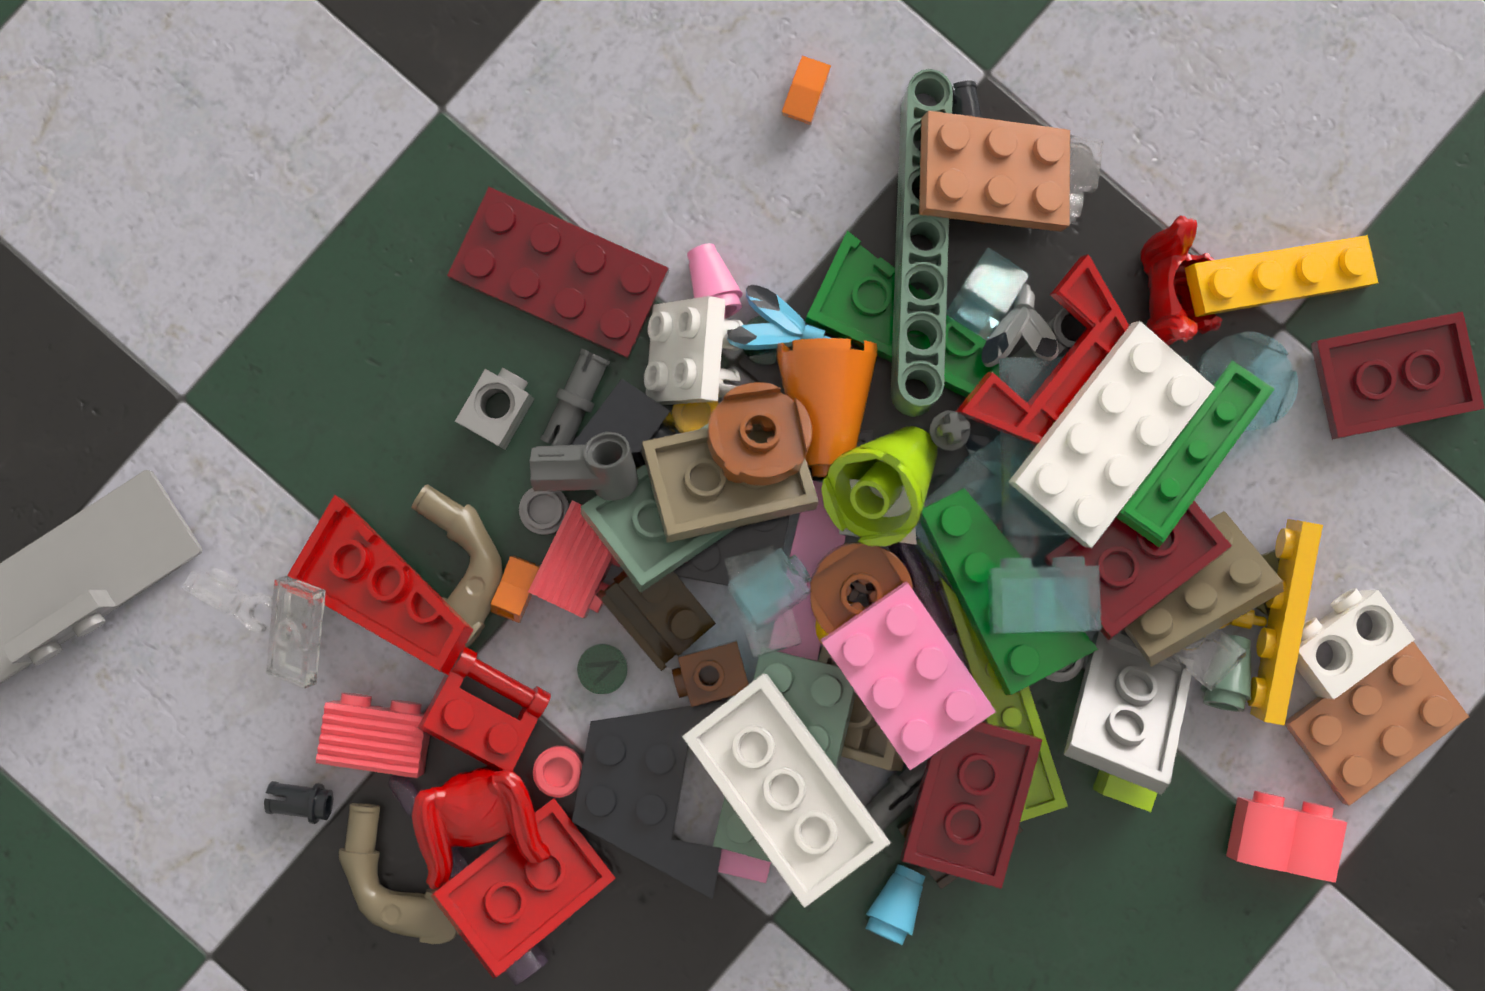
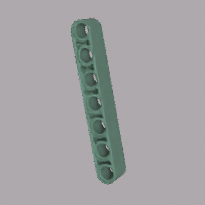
[891,69,953,417]

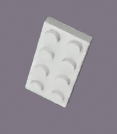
[1008,321,1215,548]
[682,674,891,908]

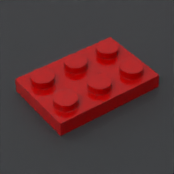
[430,798,616,979]

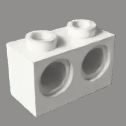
[1296,588,1415,700]

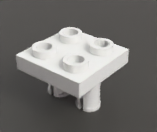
[644,296,743,405]

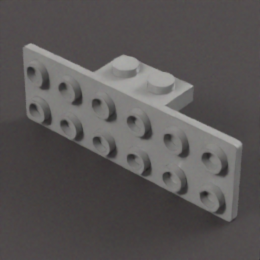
[0,470,202,684]

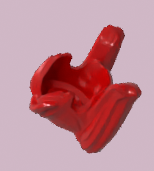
[1140,215,1223,346]
[412,766,551,889]

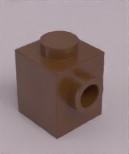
[671,640,749,707]

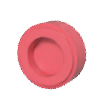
[533,746,583,798]

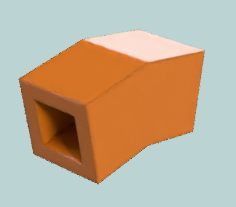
[782,55,831,125]
[490,556,540,623]

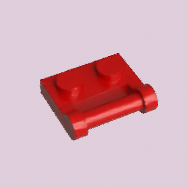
[418,646,551,771]

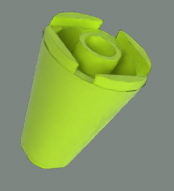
[821,426,938,546]

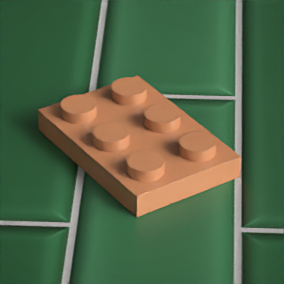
[919,111,1070,232]
[1285,641,1469,806]

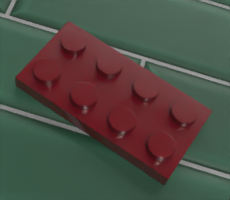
[447,187,669,360]

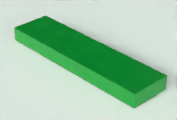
[1116,360,1275,547]

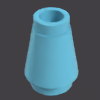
[865,865,925,945]

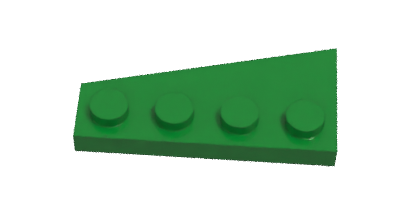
[805,231,1008,398]
[919,488,1098,695]

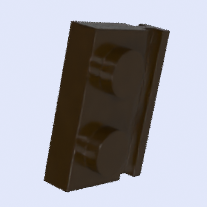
[596,570,716,671]

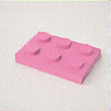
[821,582,996,770]

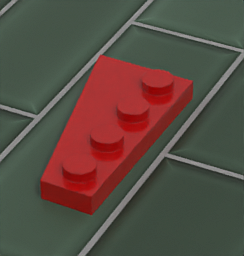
[283,495,474,675]

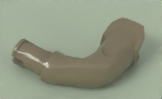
[411,484,503,647]
[339,803,459,944]

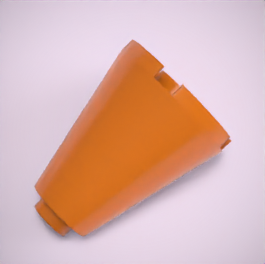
[776,338,877,477]

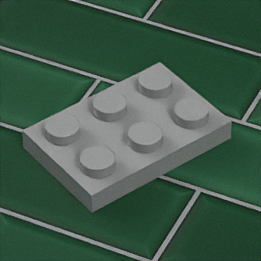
[1064,629,1194,794]

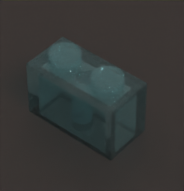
[988,557,1101,634]

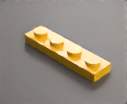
[1185,235,1378,317]
[1247,519,1323,726]

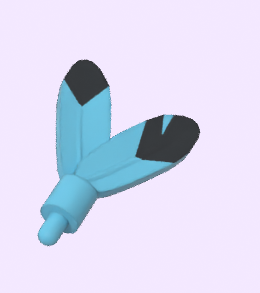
[727,285,830,350]

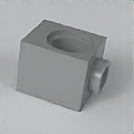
[455,368,534,450]

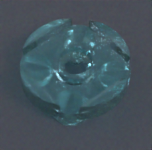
[1196,331,1298,433]

